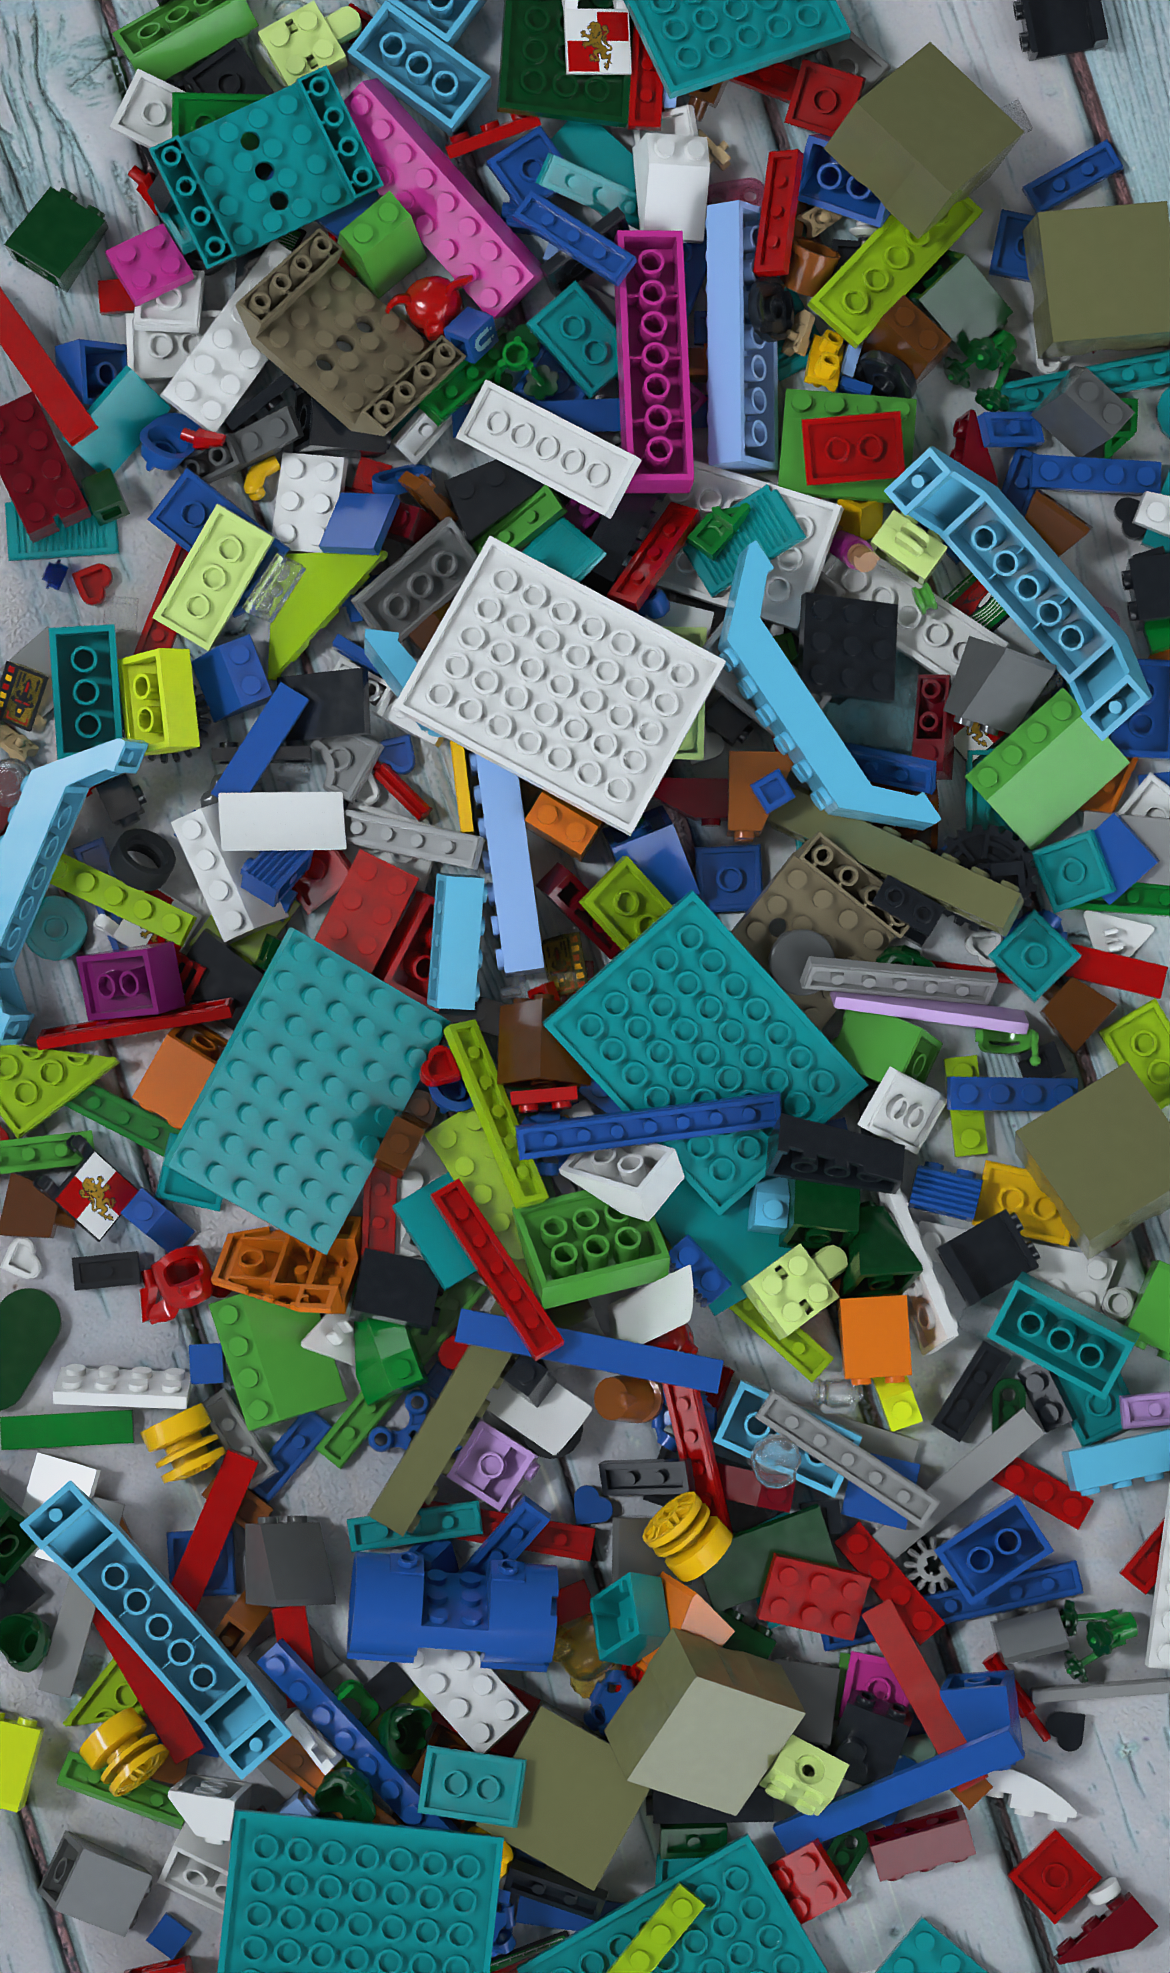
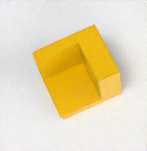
[837,499,884,541]

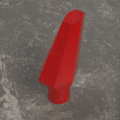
[128,165,159,216]
[180,427,226,450]
[139,1269,161,1323]

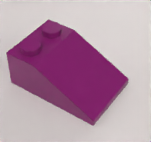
[76,941,186,1021]

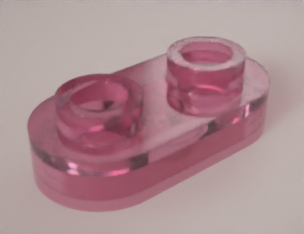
[706,178,764,213]

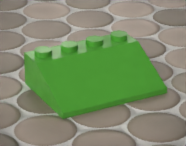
[778,388,917,504]
[964,688,1130,851]
[512,1190,670,1309]
[208,1294,348,1431]

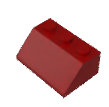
[373,891,439,1012]

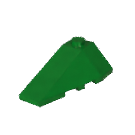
[353,1280,429,1406]

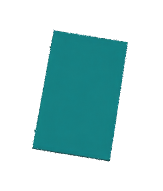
[654,1178,792,1316]

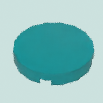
[25,895,88,961]

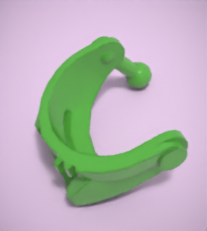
[975,1028,1041,1066]

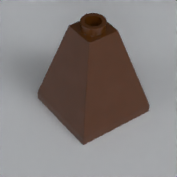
[1025,489,1093,557]

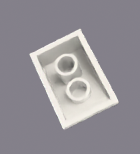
[632,133,710,244]
[559,1143,685,1222]

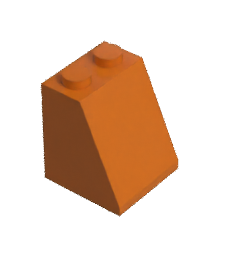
[524,790,605,862]
[132,1023,228,1130]
[837,1295,912,1385]
[636,1571,735,1674]

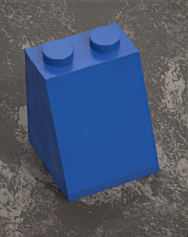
[602,805,700,905]
[940,1669,1023,1771]

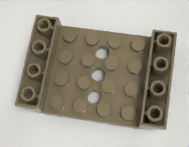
[236,228,466,436]
[731,831,910,1031]

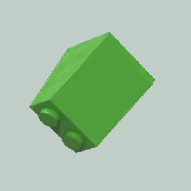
[337,191,427,299]
[831,1010,943,1086]
[1124,1260,1170,1362]

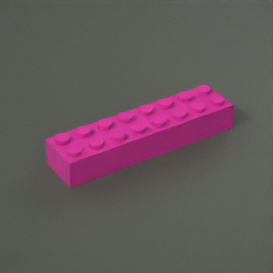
[344,78,544,320]
[613,230,694,493]

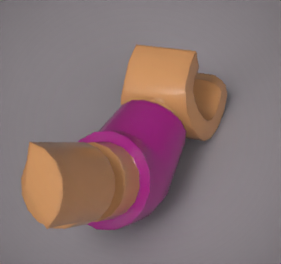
[828,524,880,572]

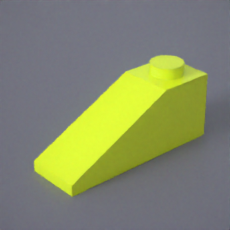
[871,1376,923,1432]

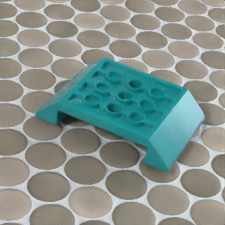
[148,65,384,270]

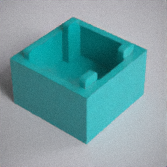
[590,1572,670,1666]

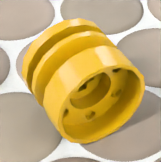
[140,1402,226,1484]
[642,1491,733,1582]
[79,1707,169,1797]

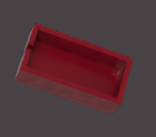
[0,391,92,543]

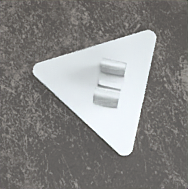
[1083,911,1154,957]
[301,1301,355,1366]

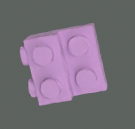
[446,1420,540,1512]

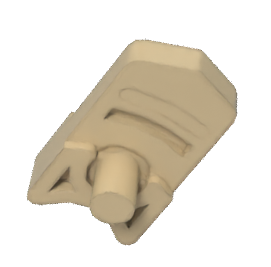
[697,129,731,171]
[797,206,842,239]
[781,309,815,357]
[0,725,39,766]

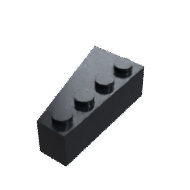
[444,459,545,546]
[579,493,667,597]
[765,1113,905,1194]

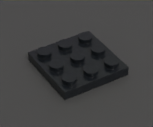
[798,592,898,703]

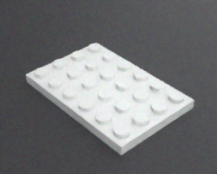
[622,460,844,632]

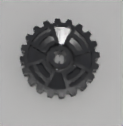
[934,824,1038,932]

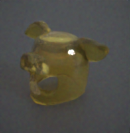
[552,1612,617,1699]

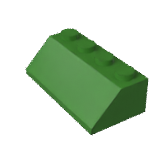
[112,0,259,81]

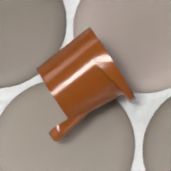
[780,235,841,297]
[594,1375,664,1424]

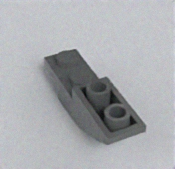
[178,406,304,484]

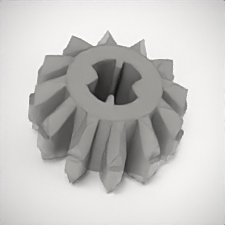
[904,1536,954,1594]

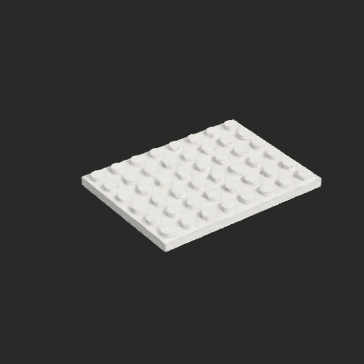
[393,536,726,836]

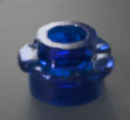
[41,559,69,590]

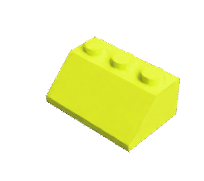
[117,648,200,756]

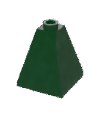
[839,1201,923,1299]

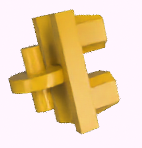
[804,329,845,392]

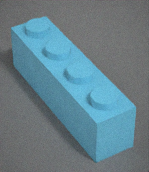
[427,873,488,1010]
[1062,1428,1170,1496]

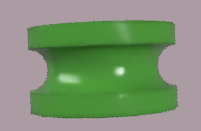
[911,582,938,615]

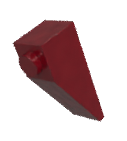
[651,778,728,827]
[535,862,621,960]
[717,1462,796,1513]

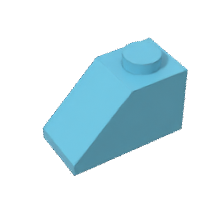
[748,1175,790,1235]

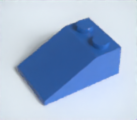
[934,1494,1054,1606]

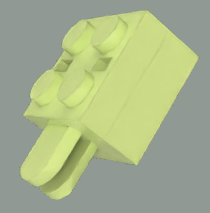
[257,0,362,87]
[870,510,948,586]
[741,1243,848,1340]
[759,1734,849,1816]

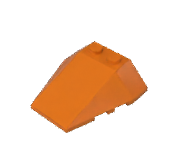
[211,1216,363,1314]

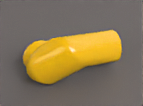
[243,455,281,501]

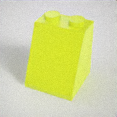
[0,1711,45,1812]

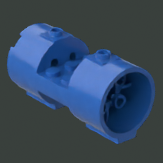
[347,1551,559,1672]

